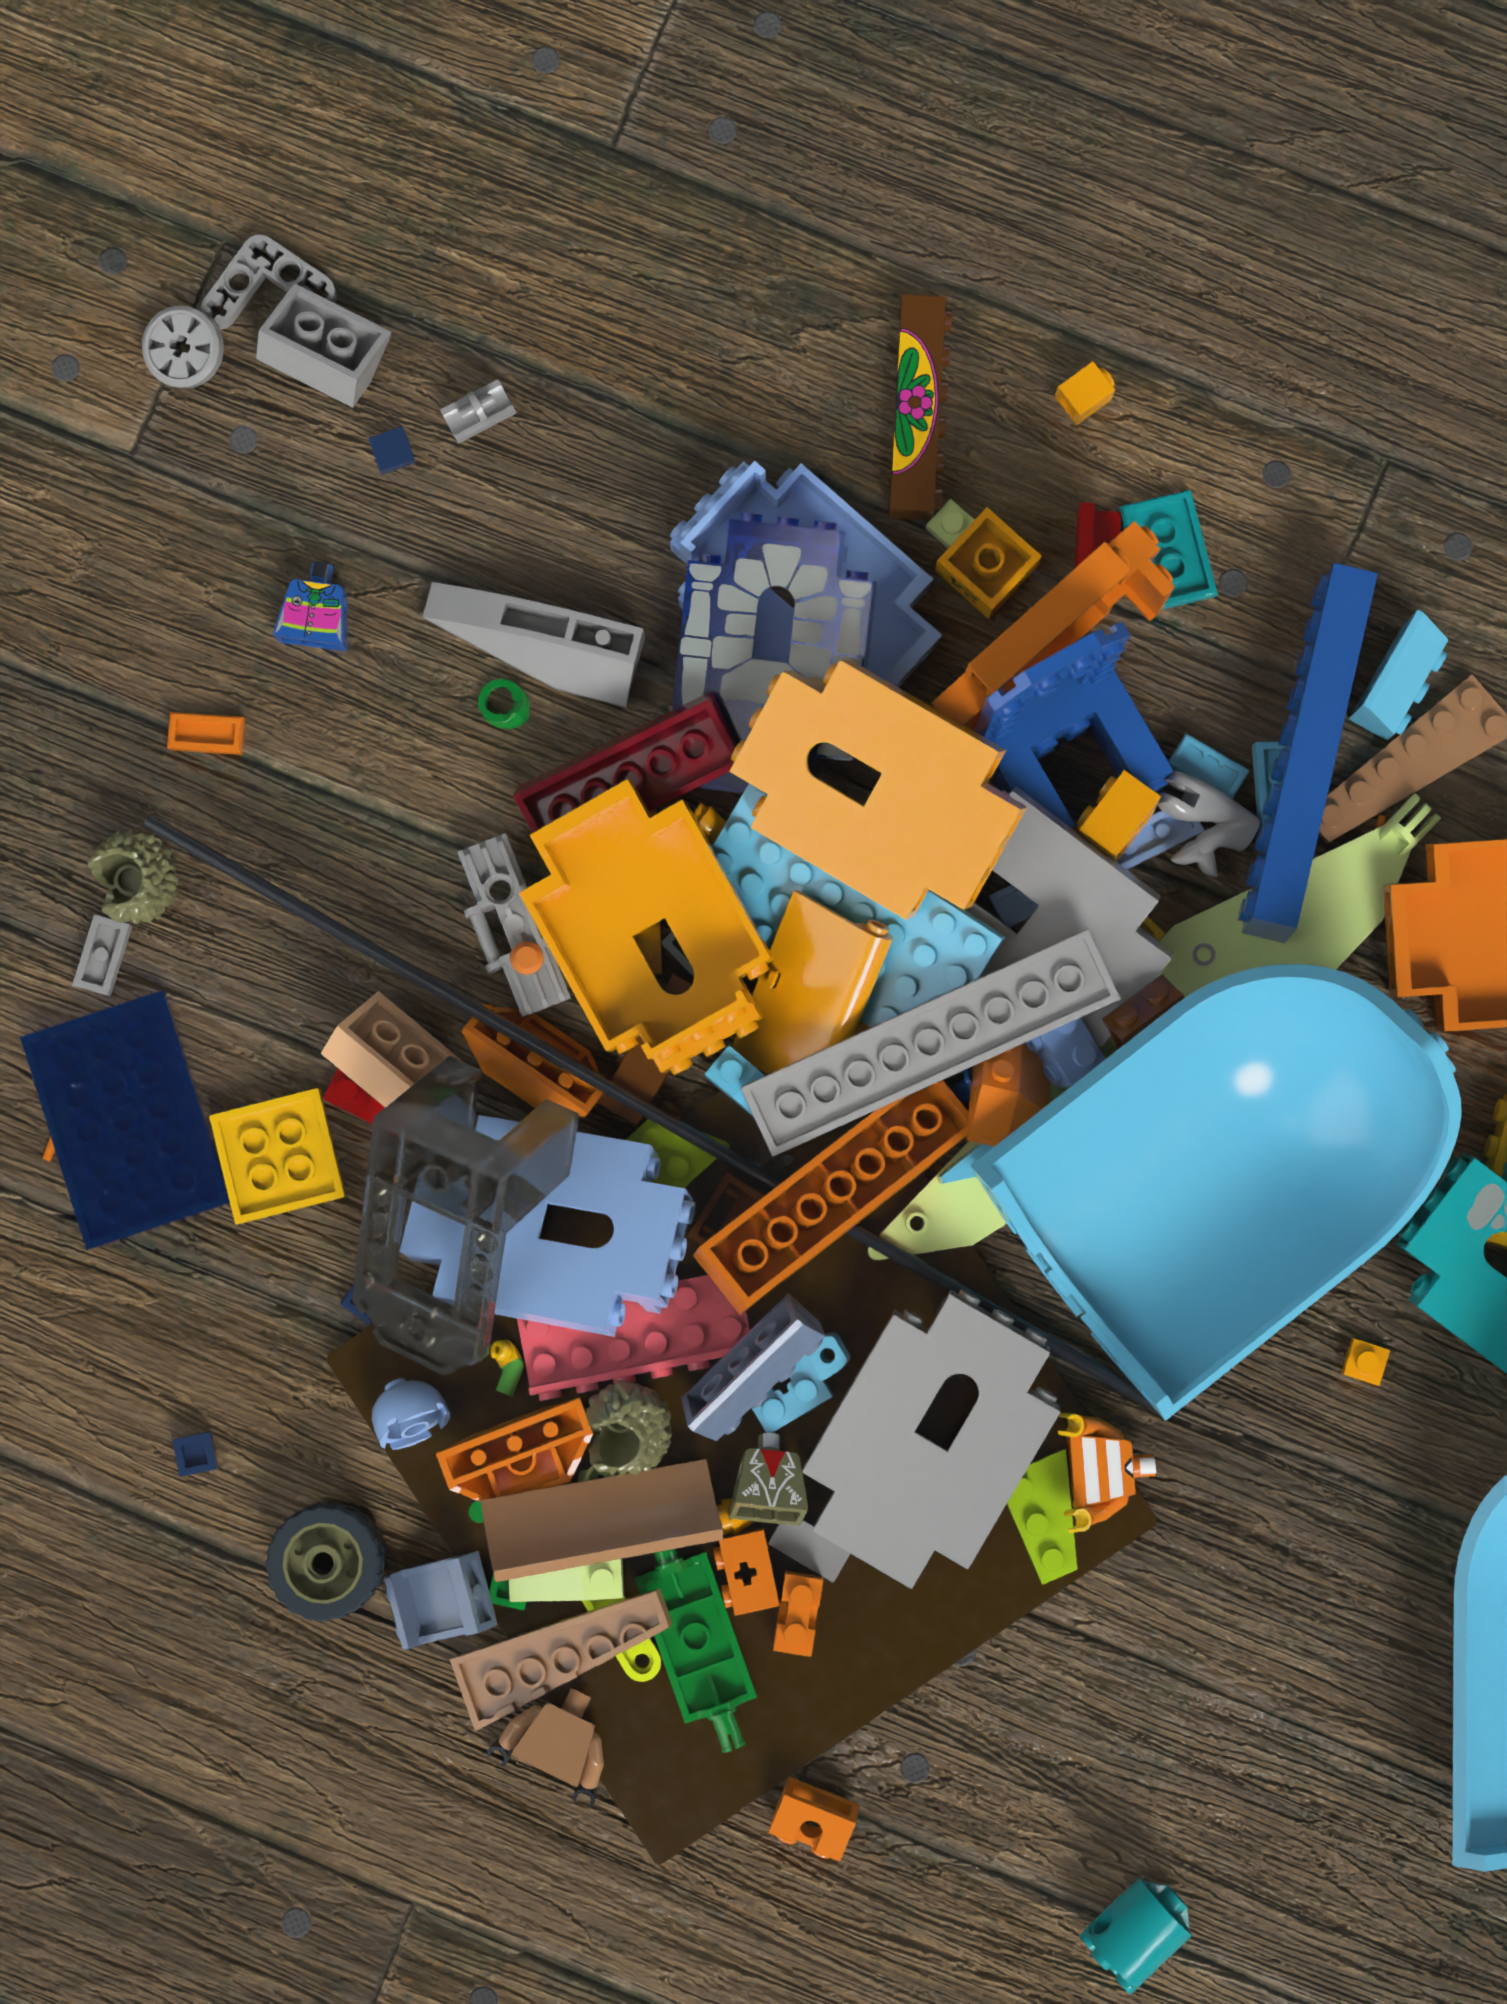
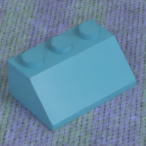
[1349,610,1448,741]

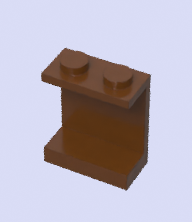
[1102,974,1185,1050]

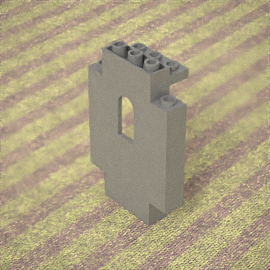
[965,786,1173,1046]
[802,1289,1061,1589]

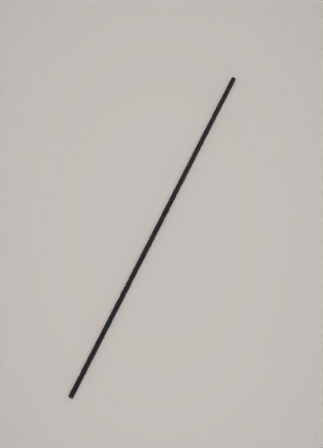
[143,814,1155,1412]

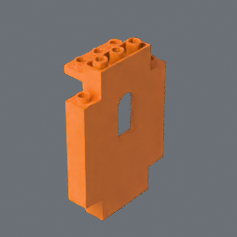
[930,521,1175,730]
[1383,839,1507,1032]

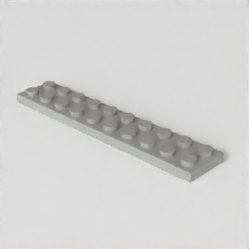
[741,928,1120,1157]

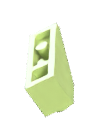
[509,1558,625,1602]

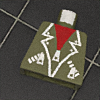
[729,1433,808,1526]

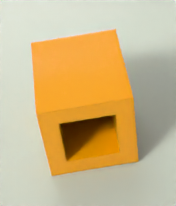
[1055,361,1115,426]

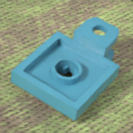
[751,1332,851,1433]

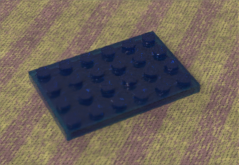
[20,990,230,1250]

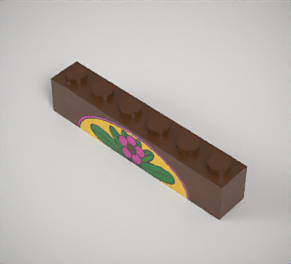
[888,294,952,521]

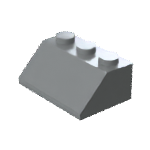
[256,283,391,408]

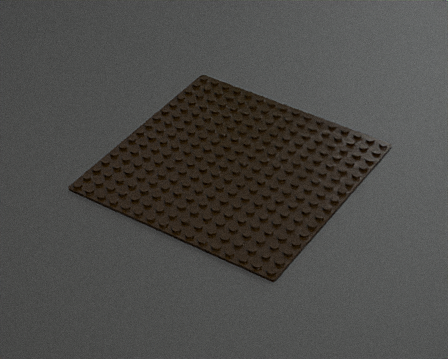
[327,1067,1157,1864]

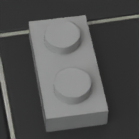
[72,914,132,997]

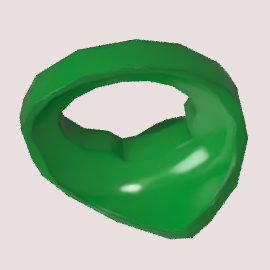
[478,678,530,729]

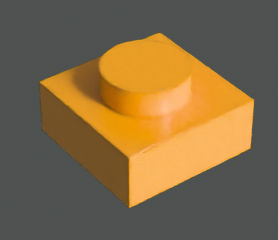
[1341,1338,1390,1386]

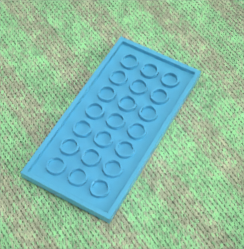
[712,783,1006,1027]

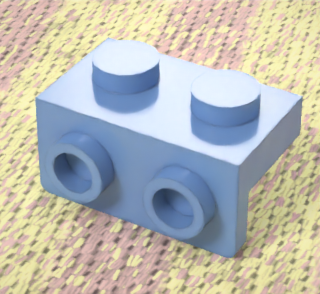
[1025,1018,1106,1088]

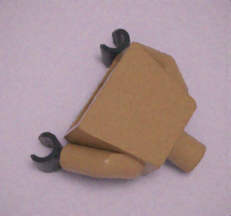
[487,1688,604,1806]

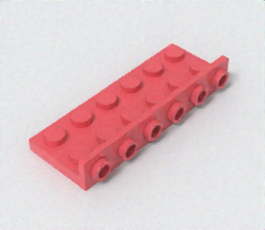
[517,1275,750,1401]

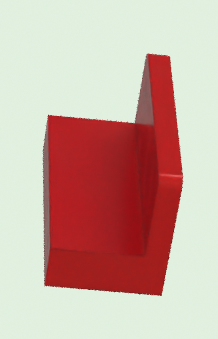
[1074,502,1121,569]

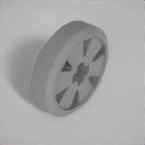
[142,306,224,388]

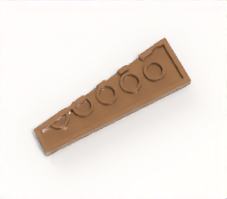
[1318,675,1507,844]
[450,1588,673,1731]

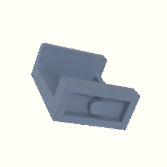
[384,1551,498,1650]

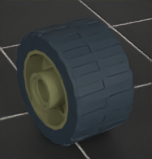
[266,1501,388,1622]

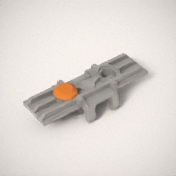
[457,833,571,1018]

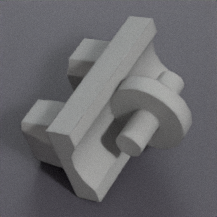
[440,379,516,444]

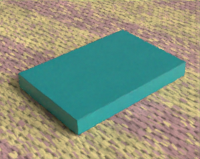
[1118,489,1218,610]

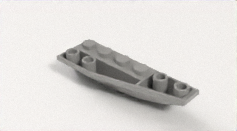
[423,582,645,708]

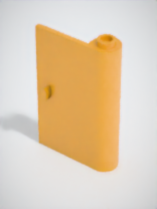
[732,890,893,1074]

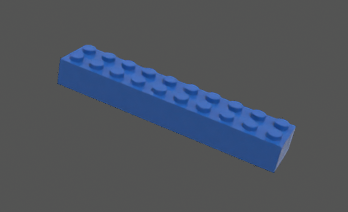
[1238,563,1378,943]

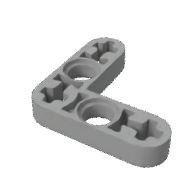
[201,234,337,330]

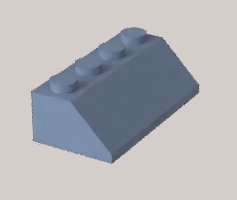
[681,1293,825,1441]

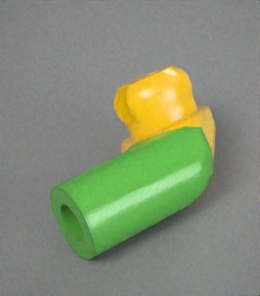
[490,1340,525,1396]

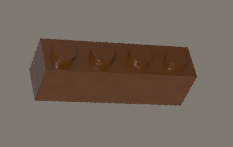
[598,974,692,1127]

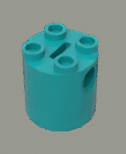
[1079,1877,1192,1995]

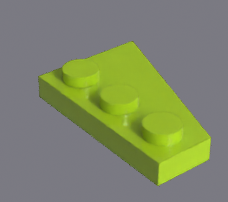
[1007,1448,1077,1585]

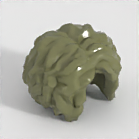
[88,830,180,924]
[586,1380,672,1475]

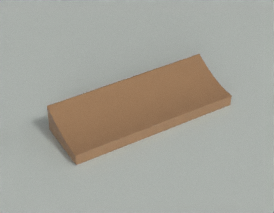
[481,1459,723,1582]

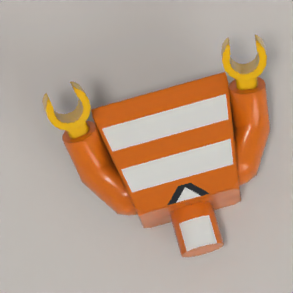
[1058,1412,1156,1533]

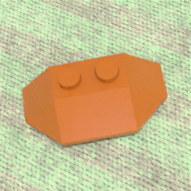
[462,1004,603,1117]
[967,1043,1050,1147]
[436,1397,593,1502]

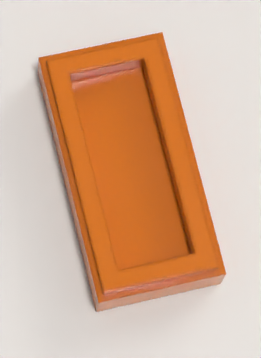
[167,712,246,755]

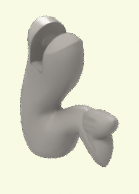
[1158,771,1260,877]

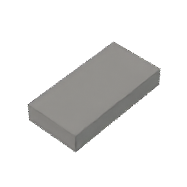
[768,1520,851,1583]

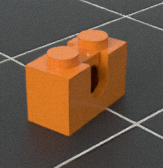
[773,1570,823,1657]
[769,1777,860,1862]

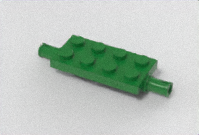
[634,1549,757,1753]

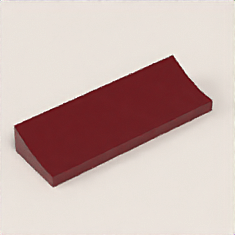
[513,690,737,833]

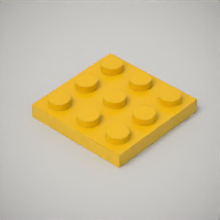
[209,1088,346,1225]

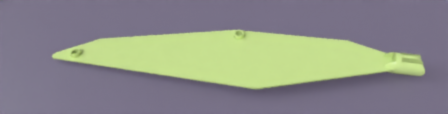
[868,793,1441,1260]

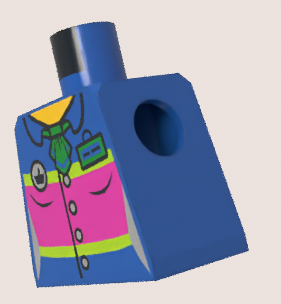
[273,562,348,652]

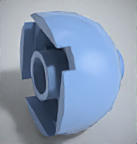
[372,1378,450,1450]

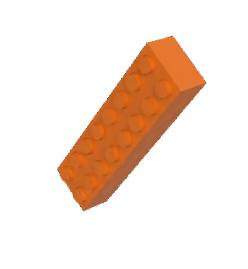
[693,1080,969,1316]

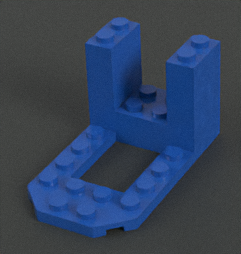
[974,622,1173,829]

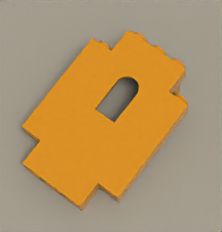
[729,659,1027,920]
[519,779,774,1075]

